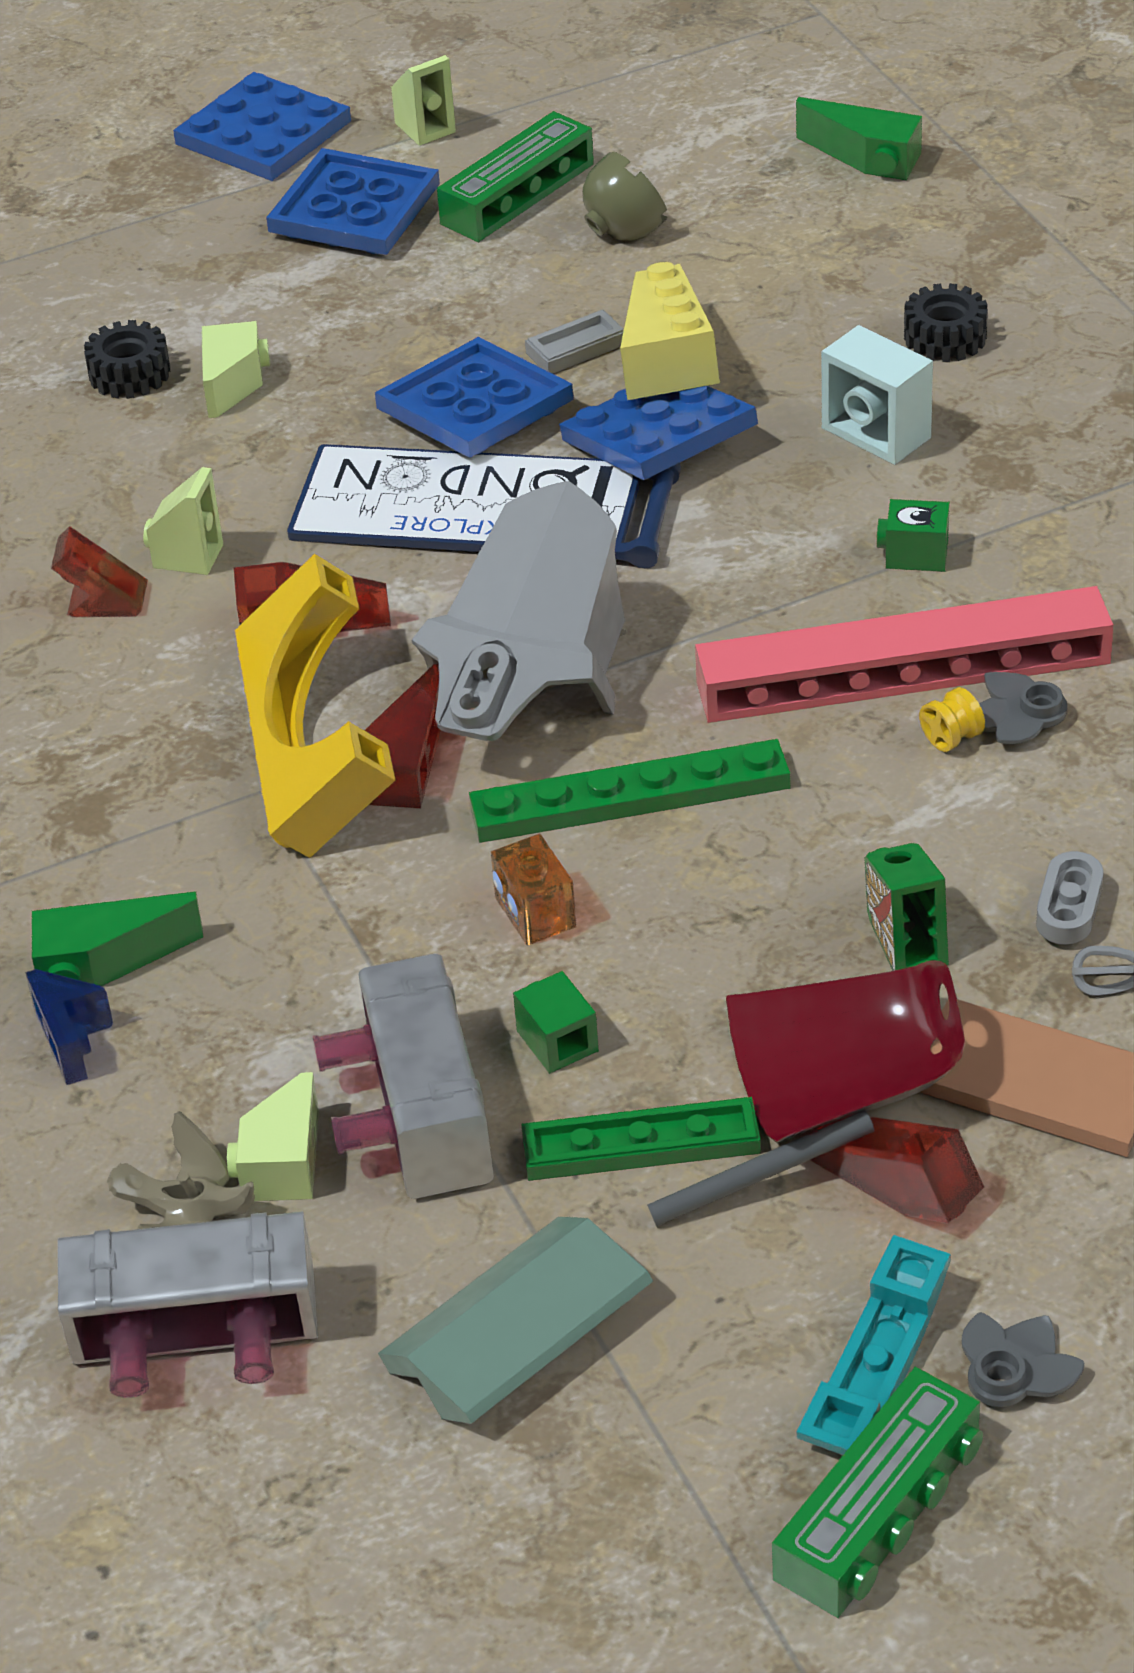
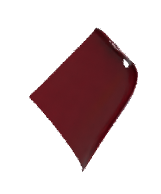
[726,960,965,1142]

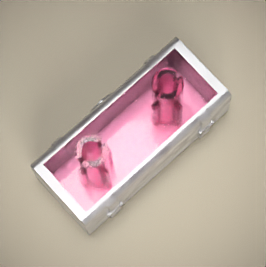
[312,954,494,1199]
[58,1211,318,1398]

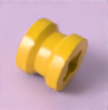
[919,687,985,752]

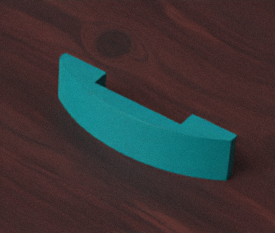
[796,1235,951,1455]

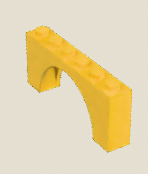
[235,553,395,858]

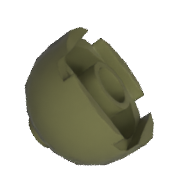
[582,152,667,241]

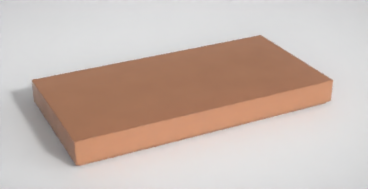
[920,999,1134,1158]

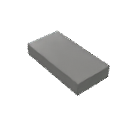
[525,310,624,374]

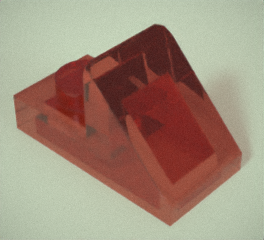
[51,526,148,617]

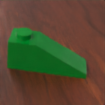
[796,97,922,181]
[32,891,204,996]

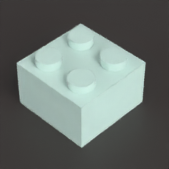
[821,325,933,465]

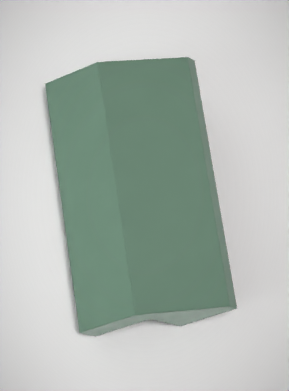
[378,1217,653,1424]

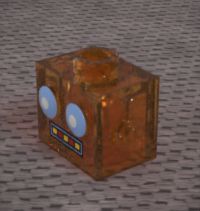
[491,833,576,946]

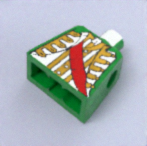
[864,843,949,971]

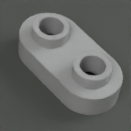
[1036,851,1103,944]

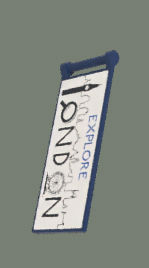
[287,444,682,569]

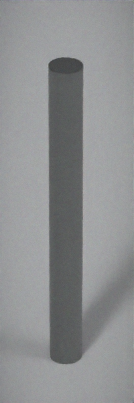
[647,1110,875,1227]

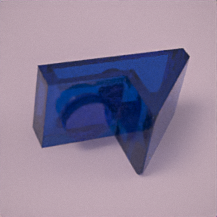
[25,969,113,1086]

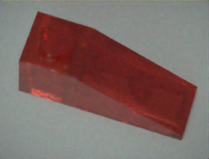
[364,664,441,809]
[809,1116,984,1223]

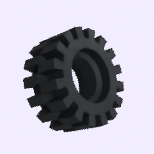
[904,283,988,362]
[84,320,171,399]

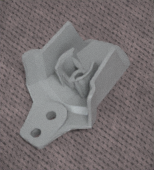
[412,481,625,741]

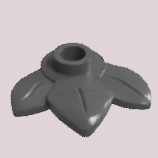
[979,672,1067,744]
[961,1312,1085,1407]

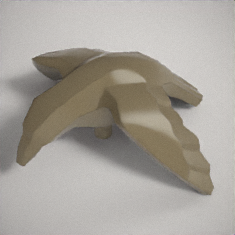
[107,1111,255,1229]

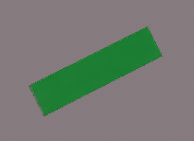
[521,1097,761,1181]

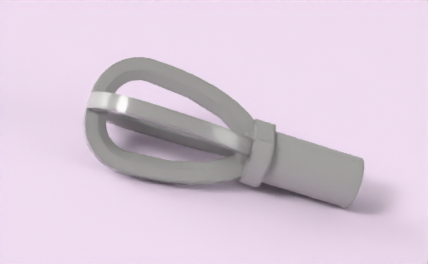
[1072,946,1134,995]

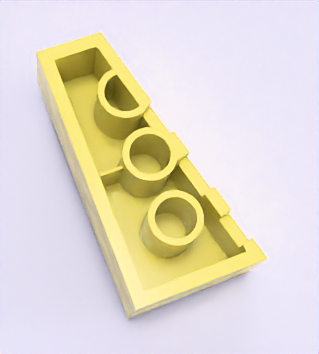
[620,262,720,400]

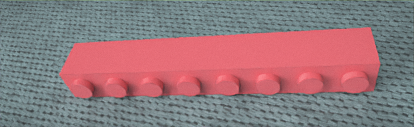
[695,586,1113,723]

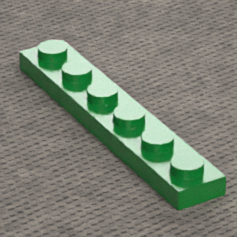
[469,739,791,843]

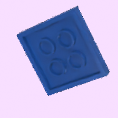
[173,72,351,181]
[266,148,440,255]
[375,337,574,458]
[559,386,758,480]

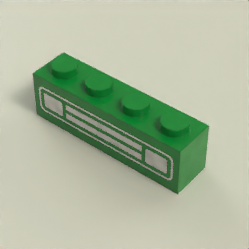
[437,111,594,243]
[772,1366,984,1618]

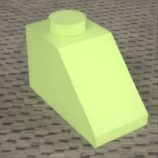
[391,55,456,146]
[202,321,270,418]
[143,467,223,575]
[227,1072,319,1201]

